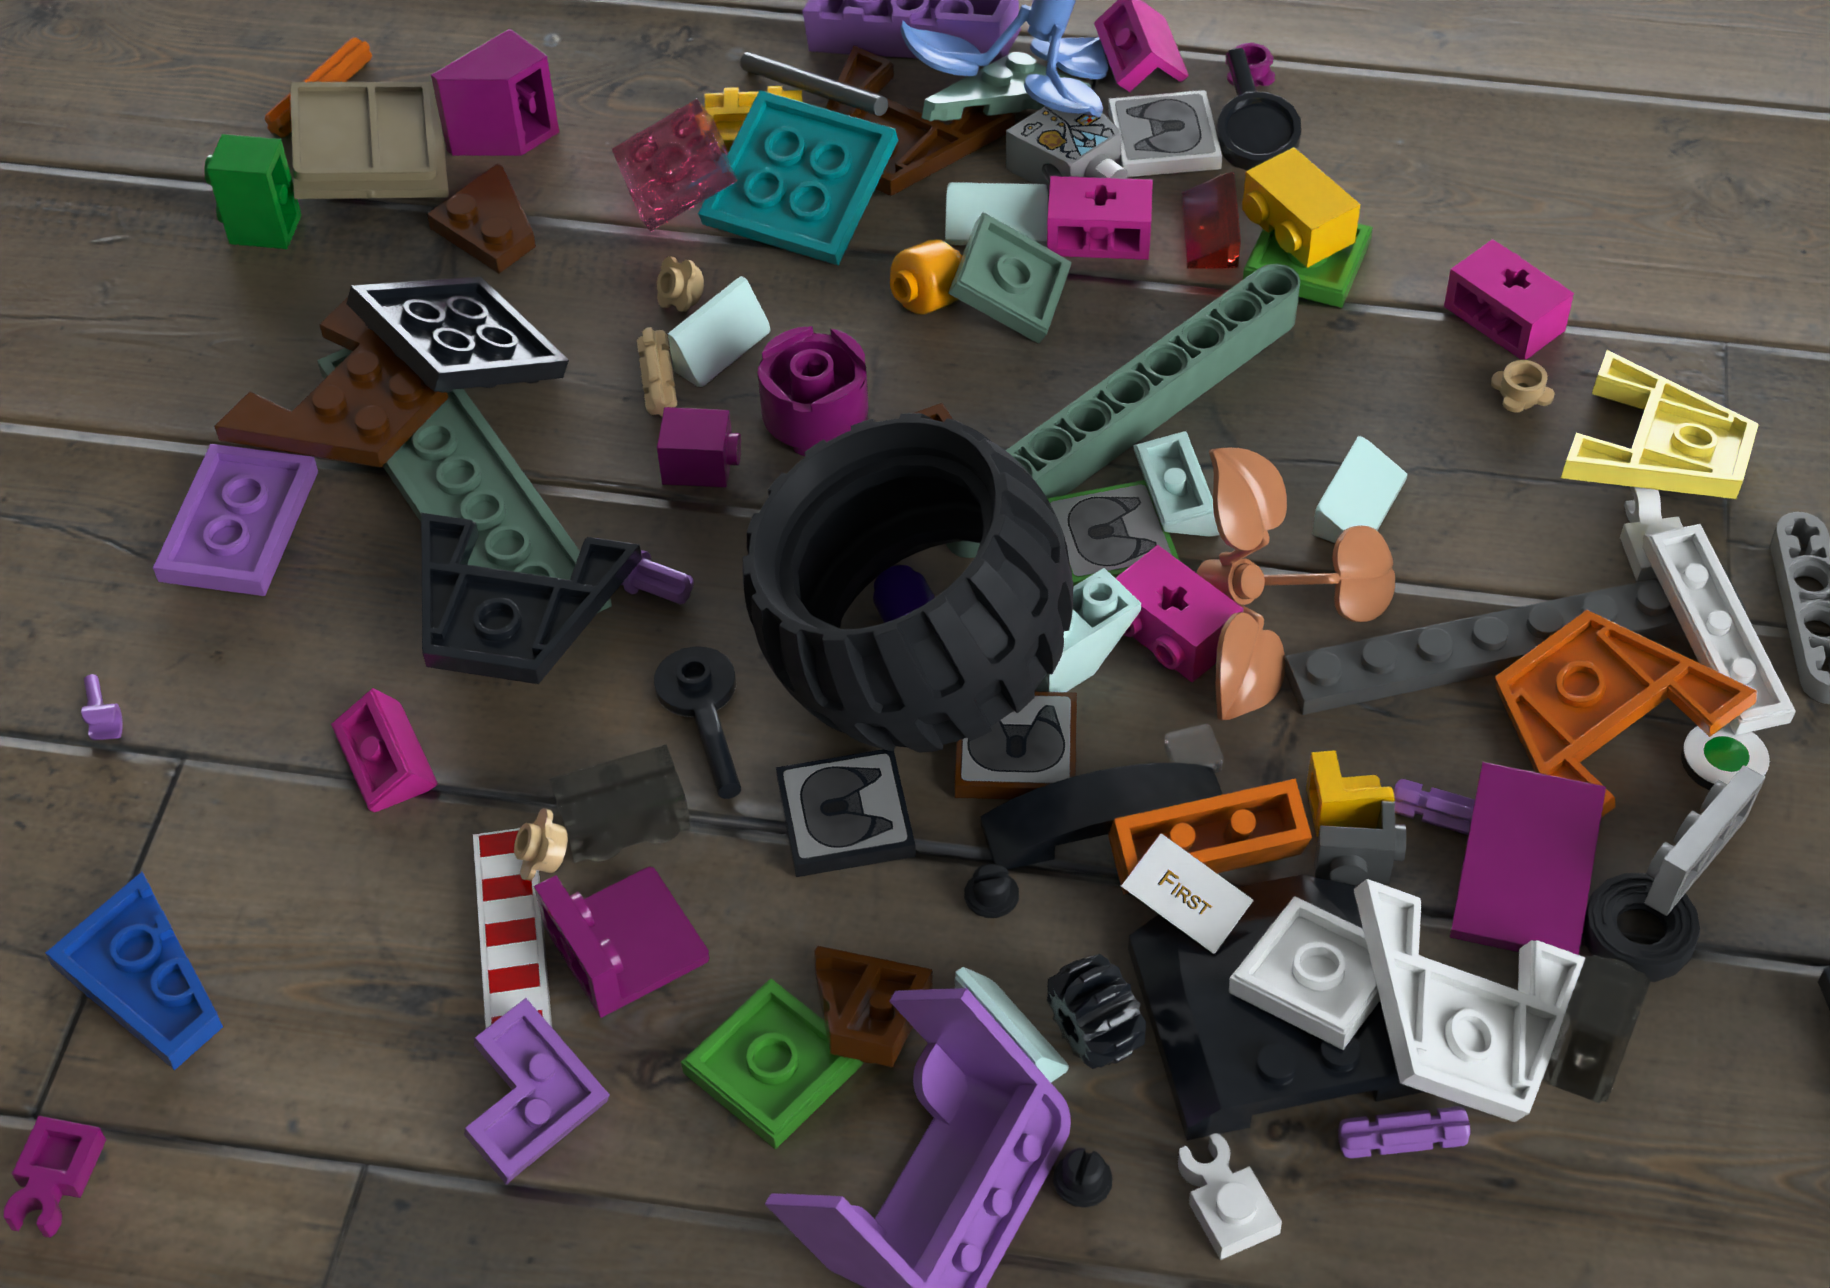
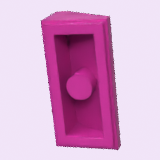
[331,688,438,813]

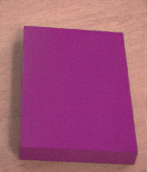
[1449,762,1606,955]

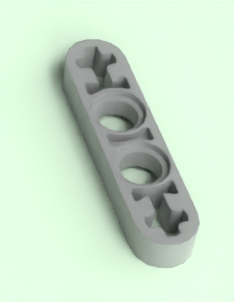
[1770,512,1830,704]

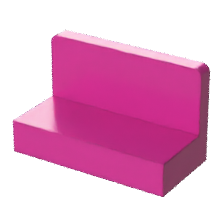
[1094,0,1189,92]

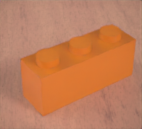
[1108,778,1312,895]

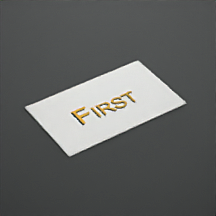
[1121,834,1254,954]

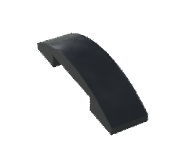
[981,763,1223,870]

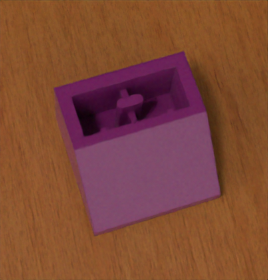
[431,29,559,156]

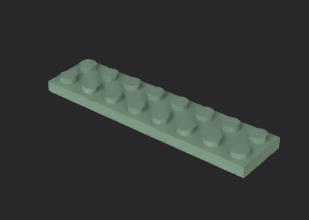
[317,348,612,613]

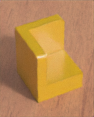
[1306,750,1395,837]

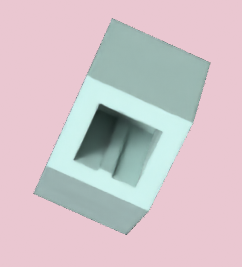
[1035,568,1141,692]

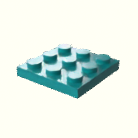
[698,90,898,266]

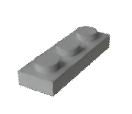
[1644,765,1766,916]

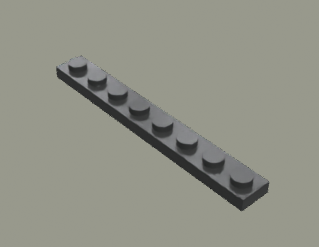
[1285,566,1746,715]

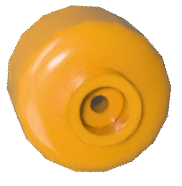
[890,240,962,314]

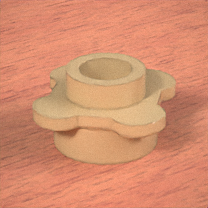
[657,256,704,312]
[1491,360,1555,412]
[514,808,567,881]

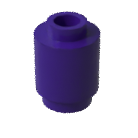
[873,565,935,623]

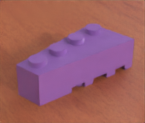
[802,0,1021,63]

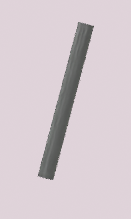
[740,52,888,116]

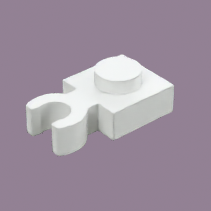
[1178,1133,1282,1260]

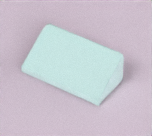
[945,182,1049,247]
[668,276,770,387]
[1133,431,1220,537]
[1312,436,1407,543]
[955,967,1069,1082]

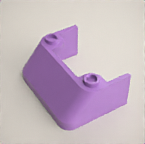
[765,988,1071,1288]

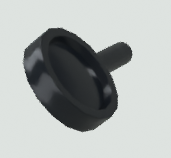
[1216,48,1302,171]

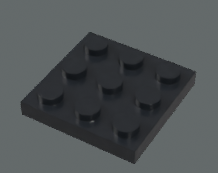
[346,277,569,393]

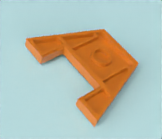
[1495,610,1757,818]

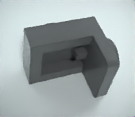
[1314,801,1406,885]

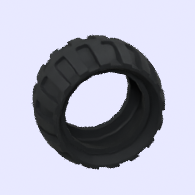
[742,413,1073,753]

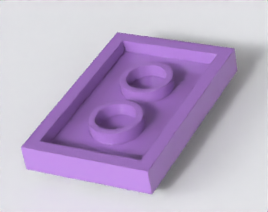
[153,444,318,596]

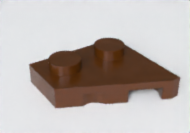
[427,163,536,274]
[814,946,933,1067]

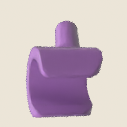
[81,674,123,740]

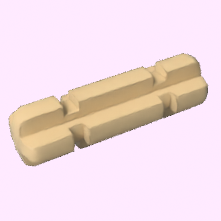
[637,327,677,417]

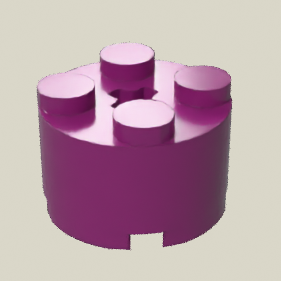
[758,326,869,456]

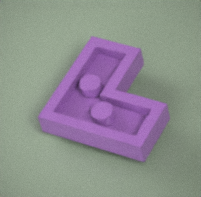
[464,998,610,1184]

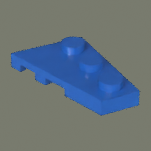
[45,872,223,1070]

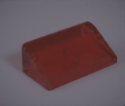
[1182,172,1241,269]

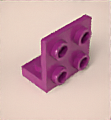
[534,866,710,1018]

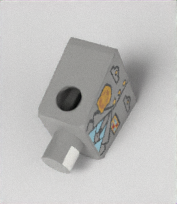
[1006,106,1128,191]

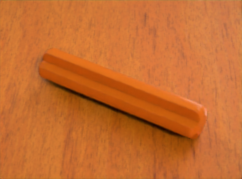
[264,37,372,138]

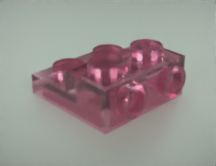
[612,99,737,232]

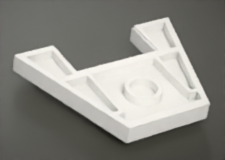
[1354,879,1588,1122]

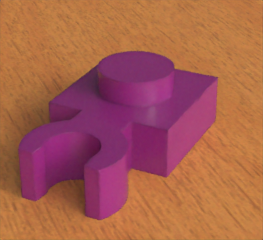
[3,1116,106,1238]

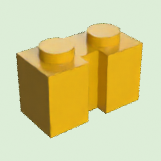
[1242,147,1361,268]

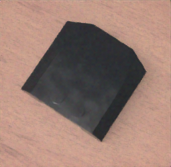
[1128,875,1424,1141]

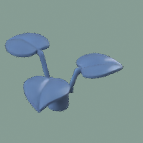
[900,0,1108,117]

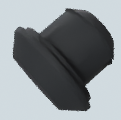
[964,863,1019,918]
[1053,1147,1113,1208]

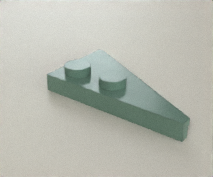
[922,52,1091,121]

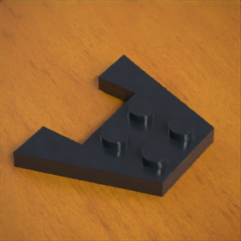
[421,513,642,684]

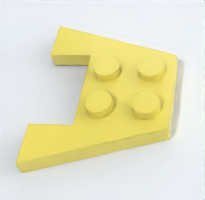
[1561,350,1759,499]

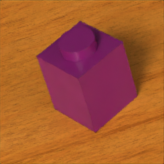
[657,407,741,487]

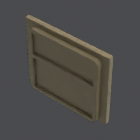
[290,82,448,199]

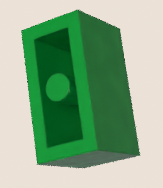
[204,134,302,249]

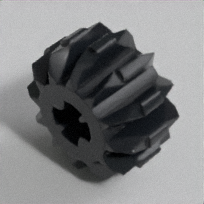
[1047,954,1146,1069]

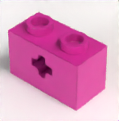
[1047,176,1153,260]
[1444,239,1574,360]
[1116,545,1243,683]

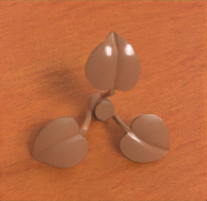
[1196,448,1395,720]

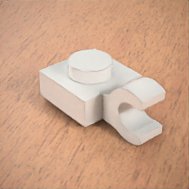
[1620,487,1683,582]

